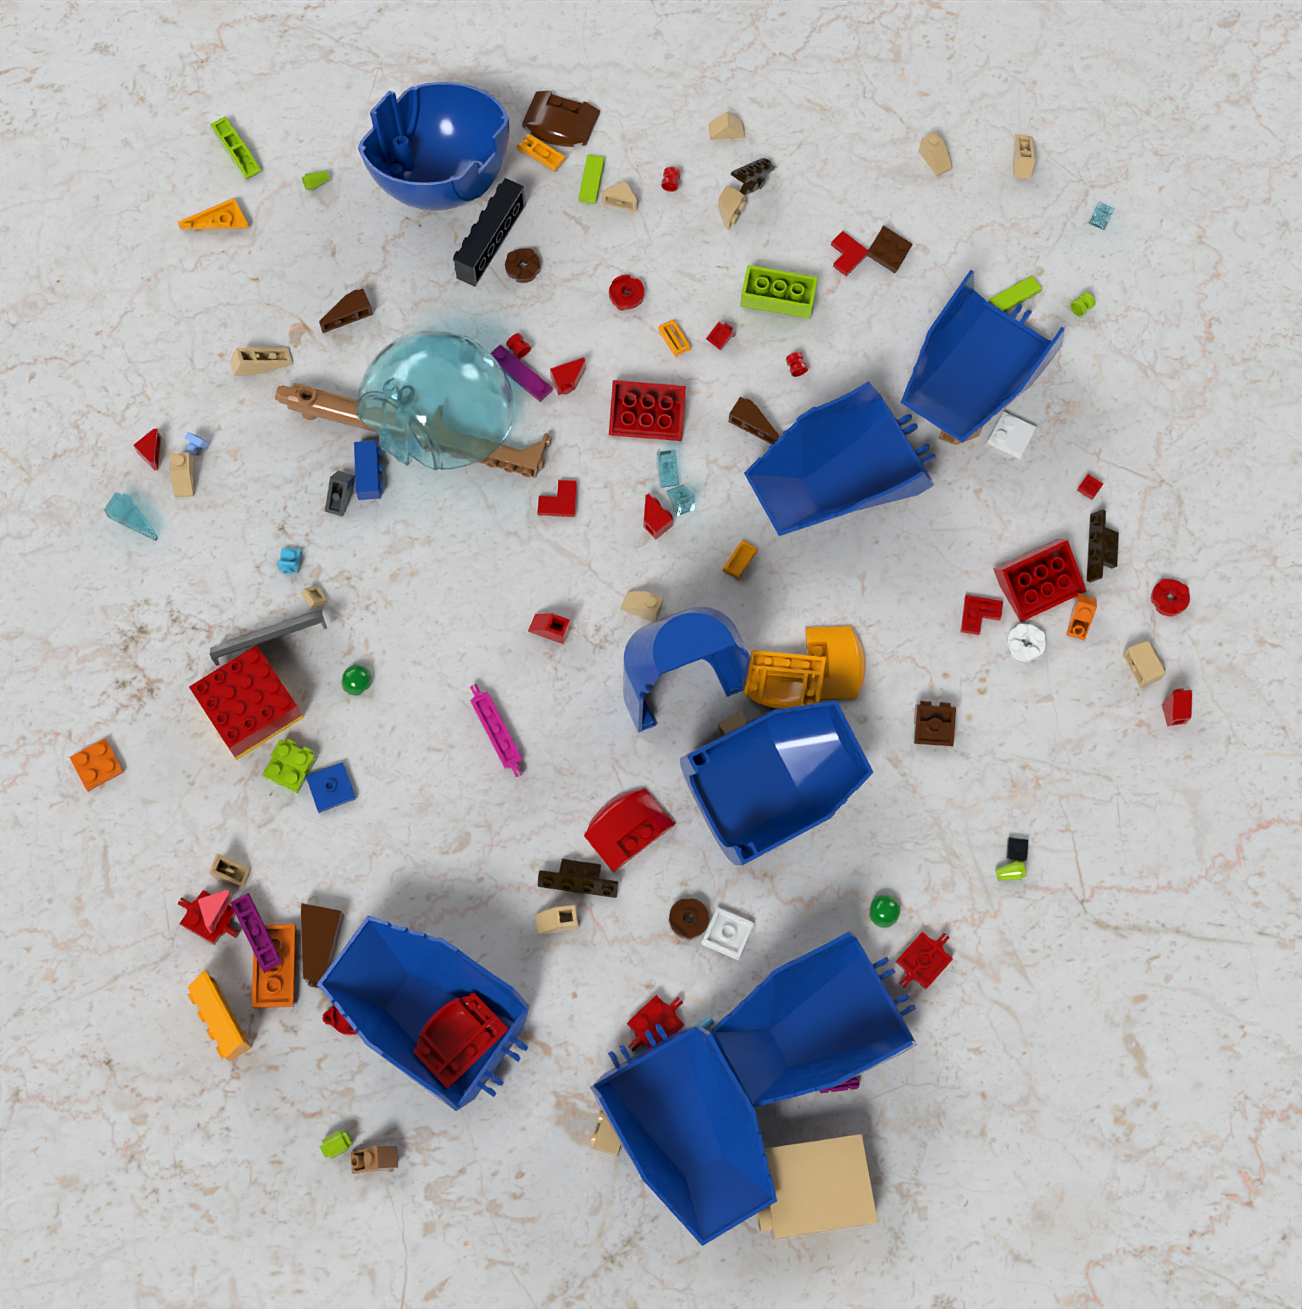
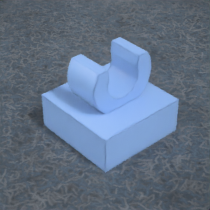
[184,432,210,455]

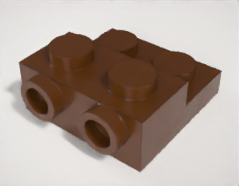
[913,701,956,746]

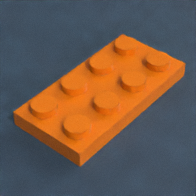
[252,924,296,1008]

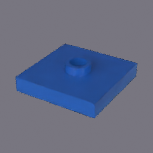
[306,762,356,813]

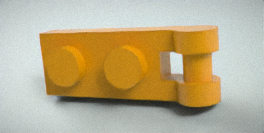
[516,134,565,172]

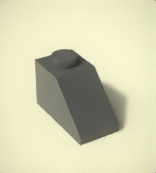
[325,471,355,516]

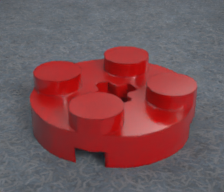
[609,275,644,311]
[1150,579,1190,617]

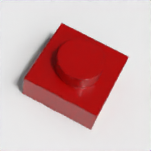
[1077,474,1103,500]

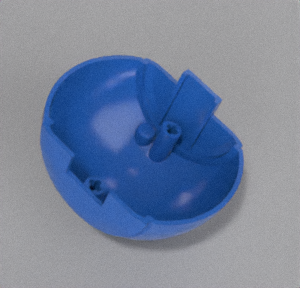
[358,82,509,211]

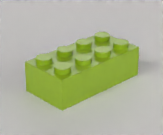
[740,265,818,319]

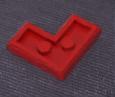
[831,231,868,277]
[537,480,577,517]
[960,595,1003,635]

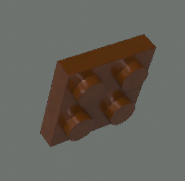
[866,225,913,273]

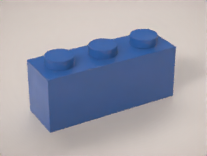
[354,440,384,500]

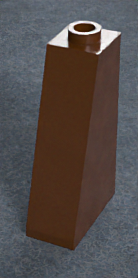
[301,903,344,988]

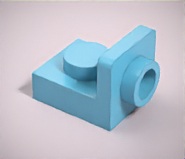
[277,548,302,574]

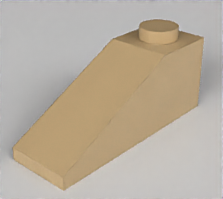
[1013,134,1035,179]
[230,348,292,376]

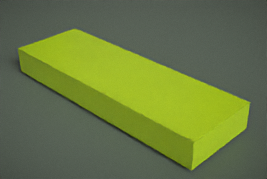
[579,155,604,204]
[988,276,1042,312]

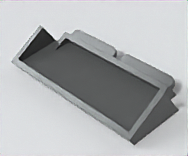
[209,610,327,666]

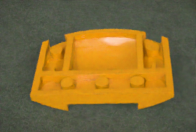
[805,626,865,700]
[744,650,827,709]

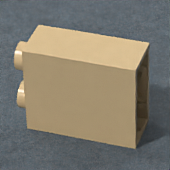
[757,1134,878,1240]

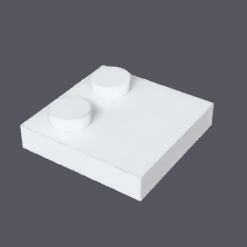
[987,412,1037,459]
[701,907,754,960]

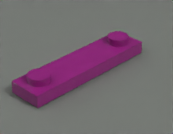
[488,344,553,402]
[230,893,283,973]

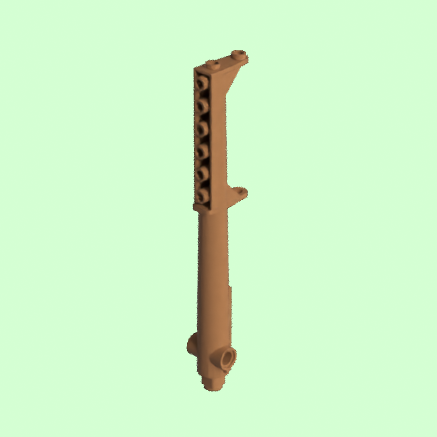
[275,383,552,478]

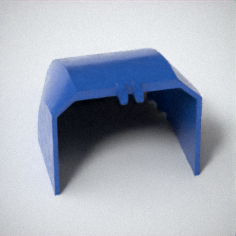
[901,270,1065,443]

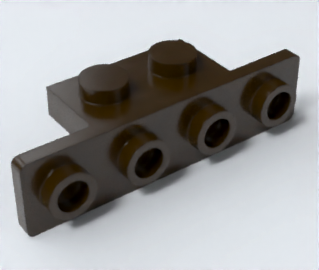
[730,158,775,195]
[1087,509,1119,583]
[538,859,618,898]

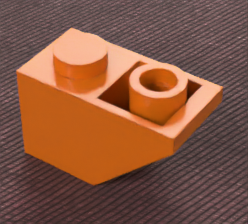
[1066,593,1097,640]

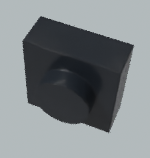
[1006,837,1028,861]

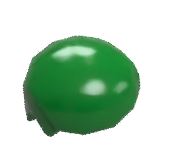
[341,665,372,696]
[869,895,900,928]

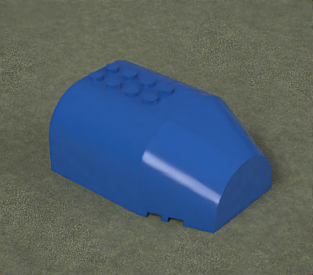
[623,607,751,733]
[680,700,874,865]

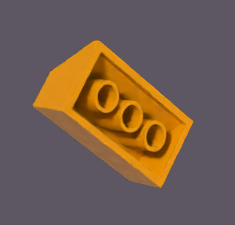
[188,970,251,1061]

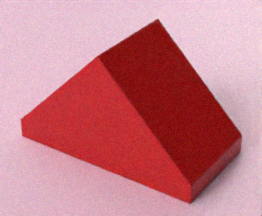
[133,429,161,470]

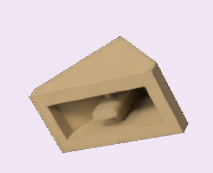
[709,112,744,140]
[602,181,637,212]
[209,853,250,888]

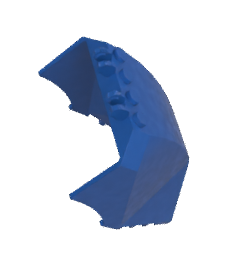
[744,381,936,536]
[317,916,529,1111]
[710,931,917,1108]
[590,1024,777,1246]

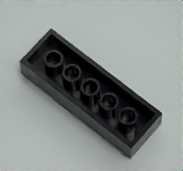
[453,178,525,287]

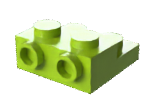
[262,738,317,794]

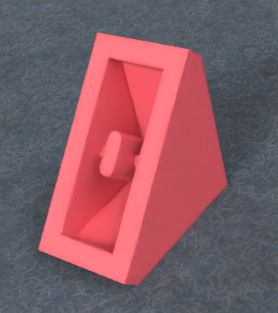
[198,890,232,933]

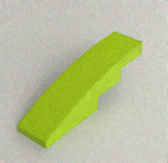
[210,116,261,179]

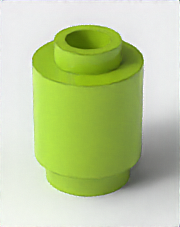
[319,1130,353,1159]

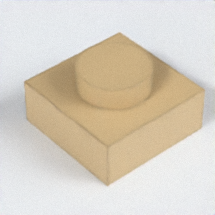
[301,586,328,607]

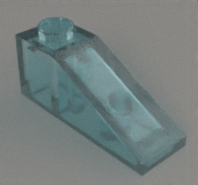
[104,492,158,541]

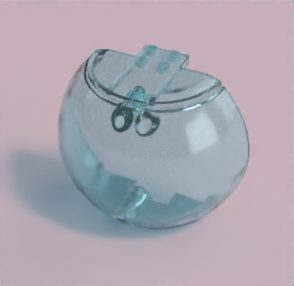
[356,330,513,470]

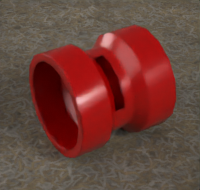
[661,167,681,192]
[506,333,531,359]
[785,352,808,377]

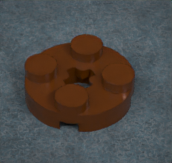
[505,248,541,283]
[669,898,709,940]

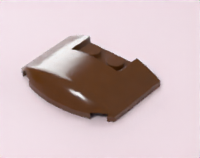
[522,91,600,147]

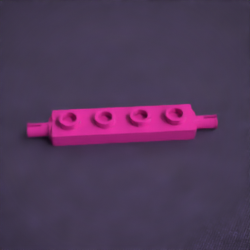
[470,684,523,777]

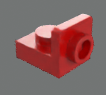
[706,322,736,350]

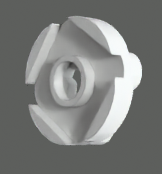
[1006,624,1046,662]

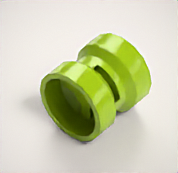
[1070,292,1096,317]

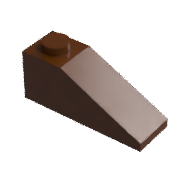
[319,288,373,333]
[728,397,779,444]

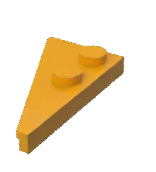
[177,198,249,230]

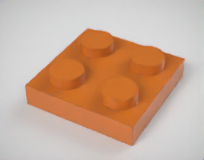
[69,738,124,792]

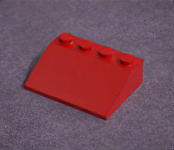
[609,380,686,441]
[993,539,1087,622]

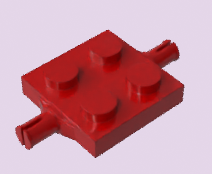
[178,890,240,945]
[895,931,953,990]
[626,994,685,1052]

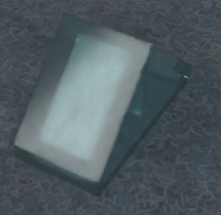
[1089,202,1115,230]
[656,449,679,488]
[667,485,695,516]

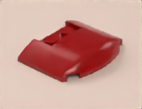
[584,788,675,873]
[413,993,509,1089]

